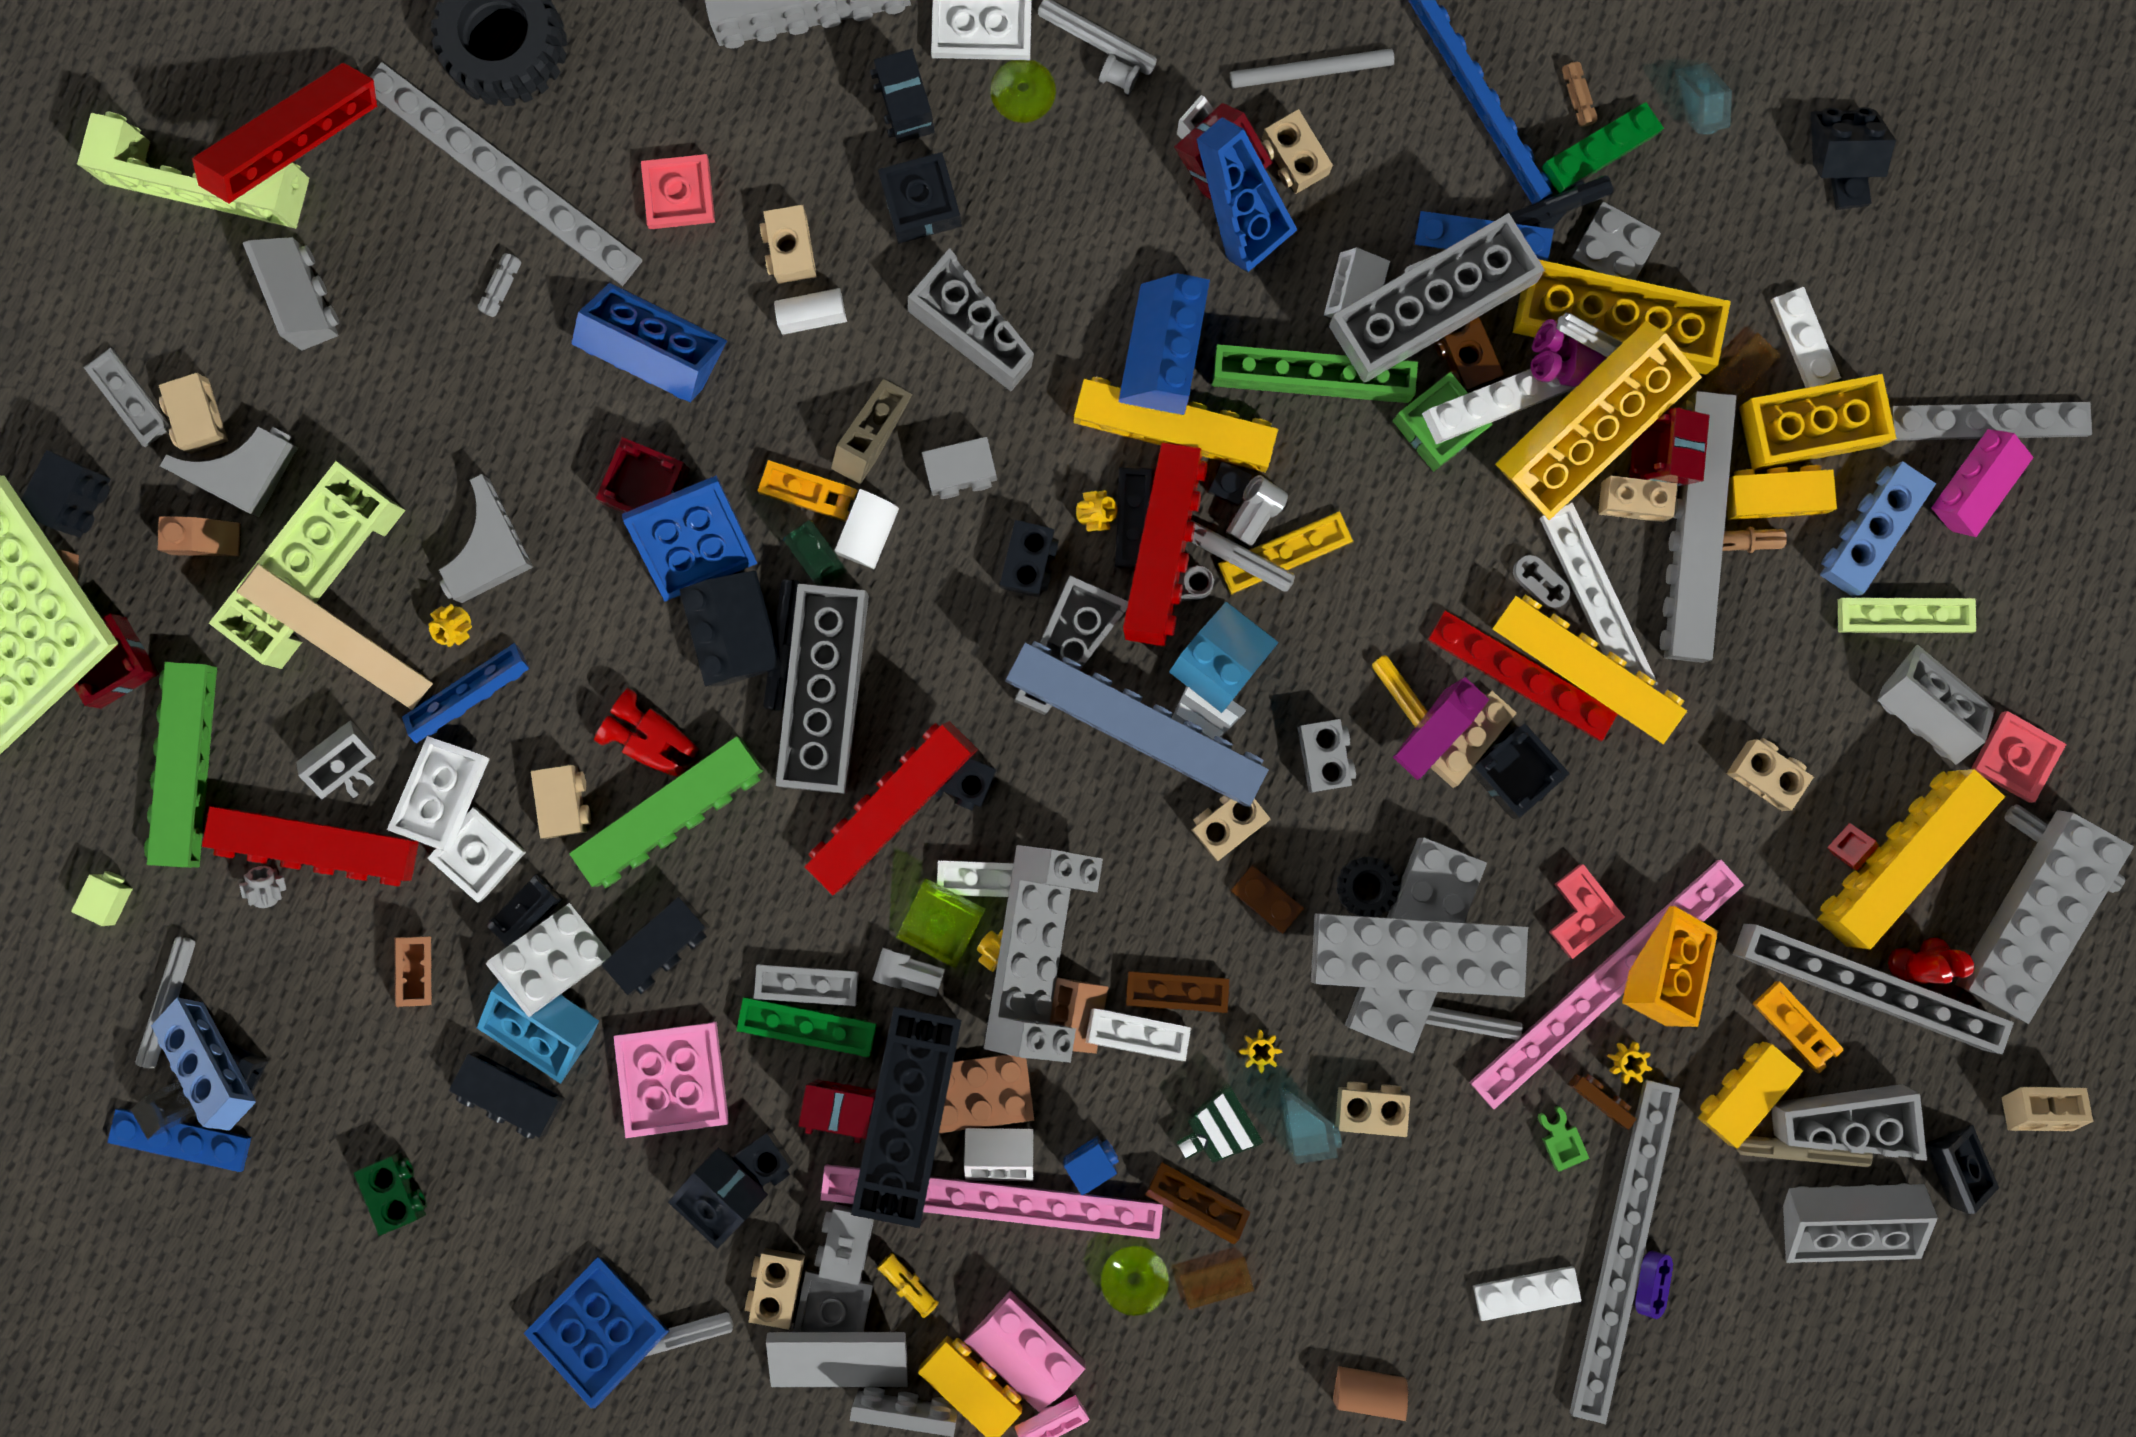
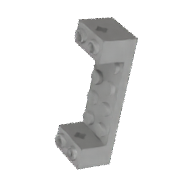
[984,845,1103,1063]

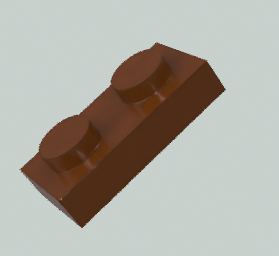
[1230,865,1304,934]
[1567,1074,1637,1130]

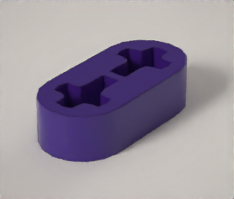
[1635,1250,1673,1319]

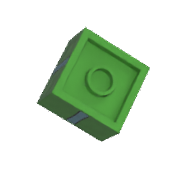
[1392,372,1492,472]

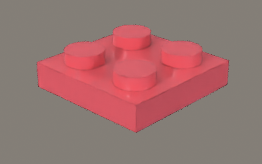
[641,154,715,229]
[1971,711,2066,803]

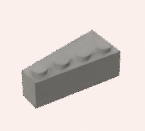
[908,248,1034,391]
[1014,576,1128,715]
[1771,1084,1927,1161]

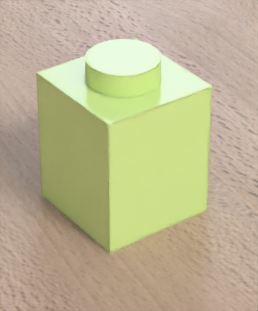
[71,871,133,926]

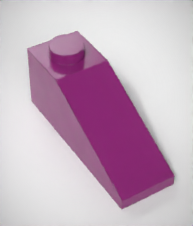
[1393,677,1490,780]

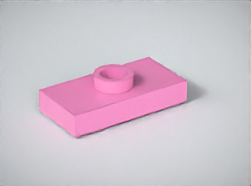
[1014,1395,1090,1437]

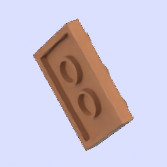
[939,1054,1034,1133]

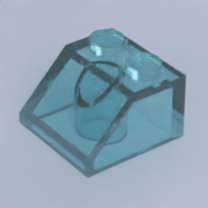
[1279,1087,1342,1164]

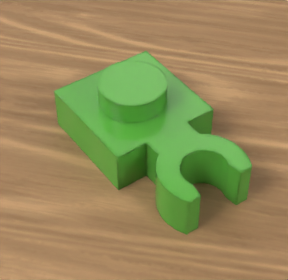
[1538,1106,1590,1172]

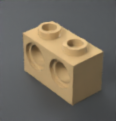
[1262,109,1333,194]
[1598,476,1677,522]
[1726,738,1814,811]
[1191,795,1271,861]
[1335,1081,1410,1137]
[2002,1087,2093,1131]
[745,1248,805,1330]

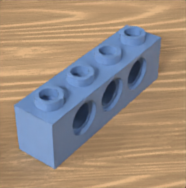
[1820,461,1936,597]
[151,997,256,1131]

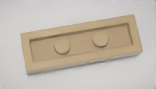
[1431,691,1516,788]

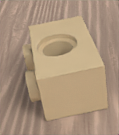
[760,205,817,284]

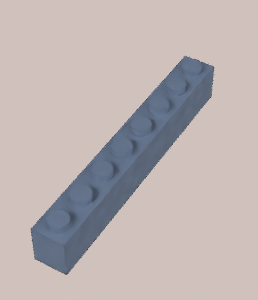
[1005,641,1269,806]

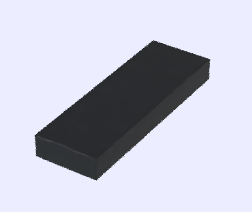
[1115,467,1152,568]

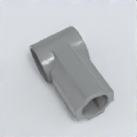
[1226,475,1288,547]
[873,947,945,997]

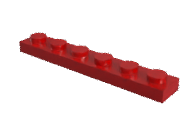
[1427,611,1618,742]

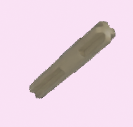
[1736,1136,1873,1167]

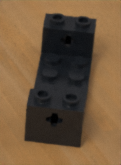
[851,1007,962,1229]

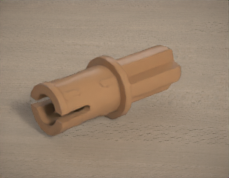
[1722,527,1787,553]

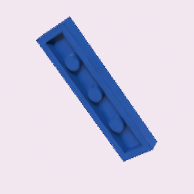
[1415,211,1554,261]
[402,643,529,743]
[107,1108,252,1172]

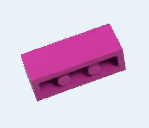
[1931,429,2034,537]

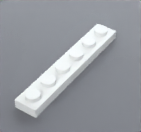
[1422,361,1576,444]
[1540,503,1658,687]

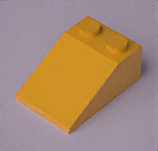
[1622,906,1718,1027]

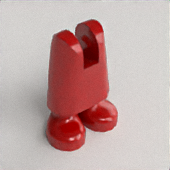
[594,688,699,777]
[1888,937,1974,984]

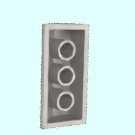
[1783,1183,1938,1263]

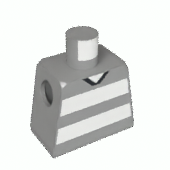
[1171,686,1246,740]

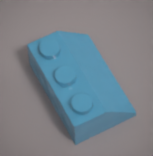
[477,982,599,1084]

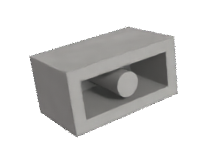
[922,437,997,499]

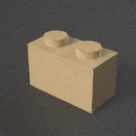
[159,373,228,454]
[531,765,591,839]

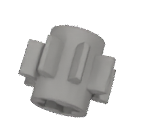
[239,866,286,908]

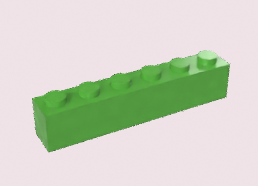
[1211,344,1418,403]
[144,662,217,868]
[569,737,764,888]

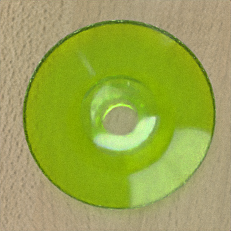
[990,59,1056,123]
[1101,1246,1169,1316]

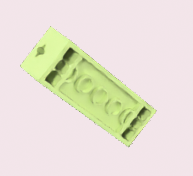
[77,112,310,229]
[209,461,405,669]

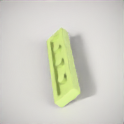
[1837,598,1976,633]

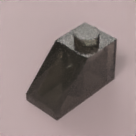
[131,1081,196,1140]

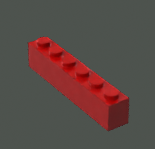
[192,62,377,204]
[1123,443,1207,646]
[805,721,978,896]
[202,807,419,886]

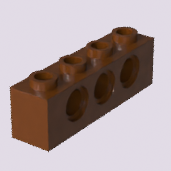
[1434,317,1504,393]

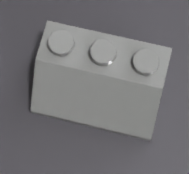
[243,237,339,350]
[1878,645,1995,765]

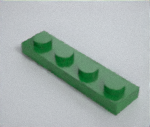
[1541,102,1664,193]
[736,997,877,1057]

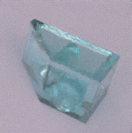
[1675,63,1732,134]

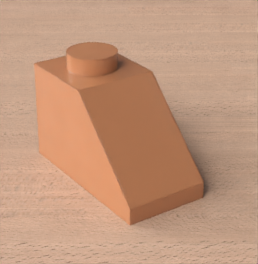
[157,516,240,556]

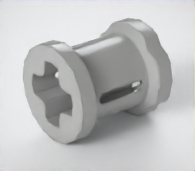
[1099,54,1141,95]

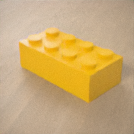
[1739,374,1897,470]

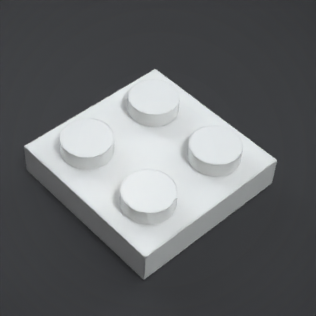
[428,807,526,903]

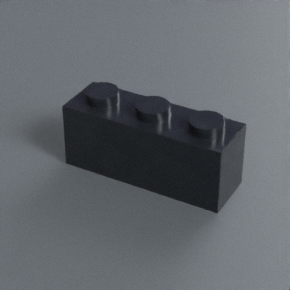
[601,896,710,995]
[449,1052,565,1139]

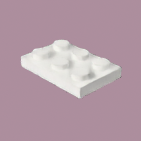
[931,0,1032,60]
[387,736,489,853]
[486,903,611,1017]

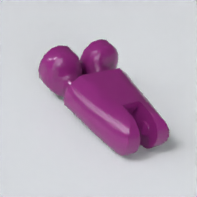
[1531,319,1607,387]

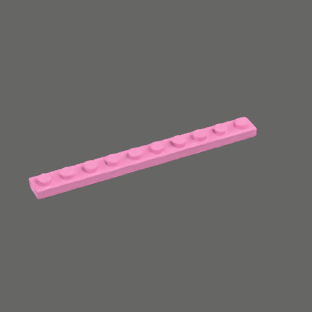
[1469,860,1744,1109]
[821,1164,1163,1239]

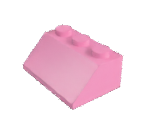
[964,1290,1085,1412]

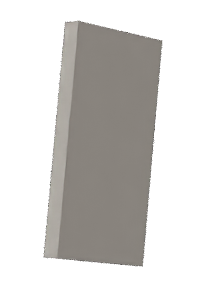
[766,1332,908,1387]

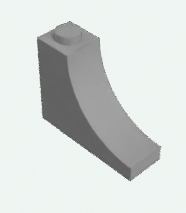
[160,427,297,517]
[439,474,533,603]

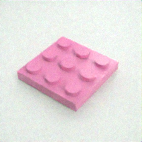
[613,1022,729,1138]

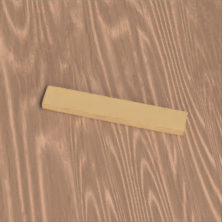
[236,563,433,710]

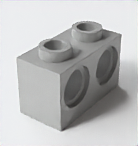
[1297,719,1356,793]

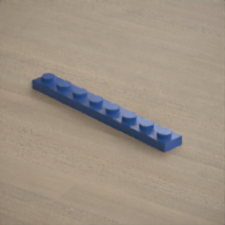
[1408,0,1552,204]

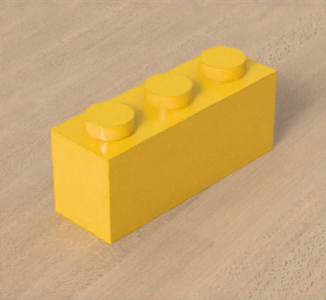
[1727,465,1837,520]
[1698,1041,1803,1149]
[918,1335,1022,1437]

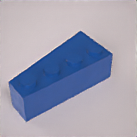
[1197,117,1297,272]

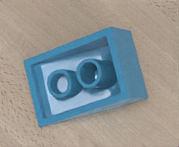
[1169,602,1279,713]

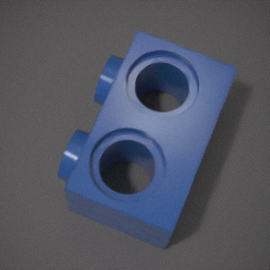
[1063,1136,1119,1196]

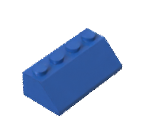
[1118,273,1210,415]
[572,283,727,402]

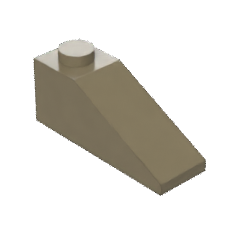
[831,379,912,484]

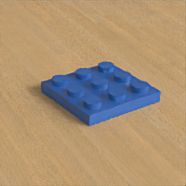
[622,475,757,601]
[524,1257,669,1409]

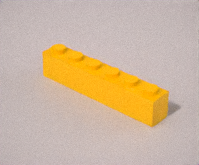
[1074,377,1278,473]
[1493,594,1687,744]

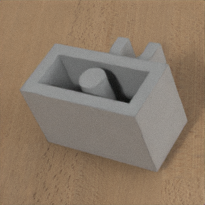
[296,720,376,800]
[815,1204,874,1286]

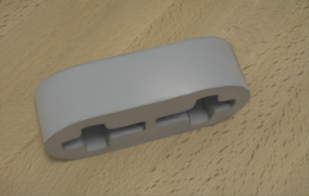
[1513,555,1570,609]

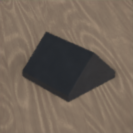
[1925,1125,1999,1214]

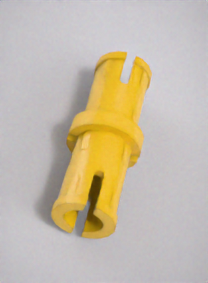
[876,1253,939,1318]

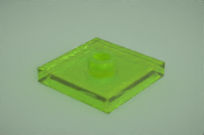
[896,878,986,968]

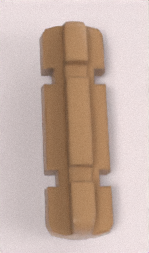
[1562,62,1598,127]

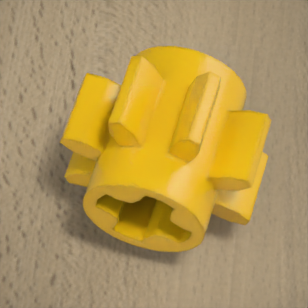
[1076,490,1117,532]
[428,604,472,647]
[977,930,1003,972]
[1239,1029,1282,1073]
[1607,1041,1652,1084]

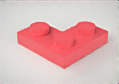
[1549,864,1625,959]

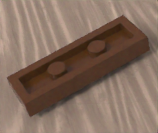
[1126,971,1230,1013]
[1145,1162,1251,1245]

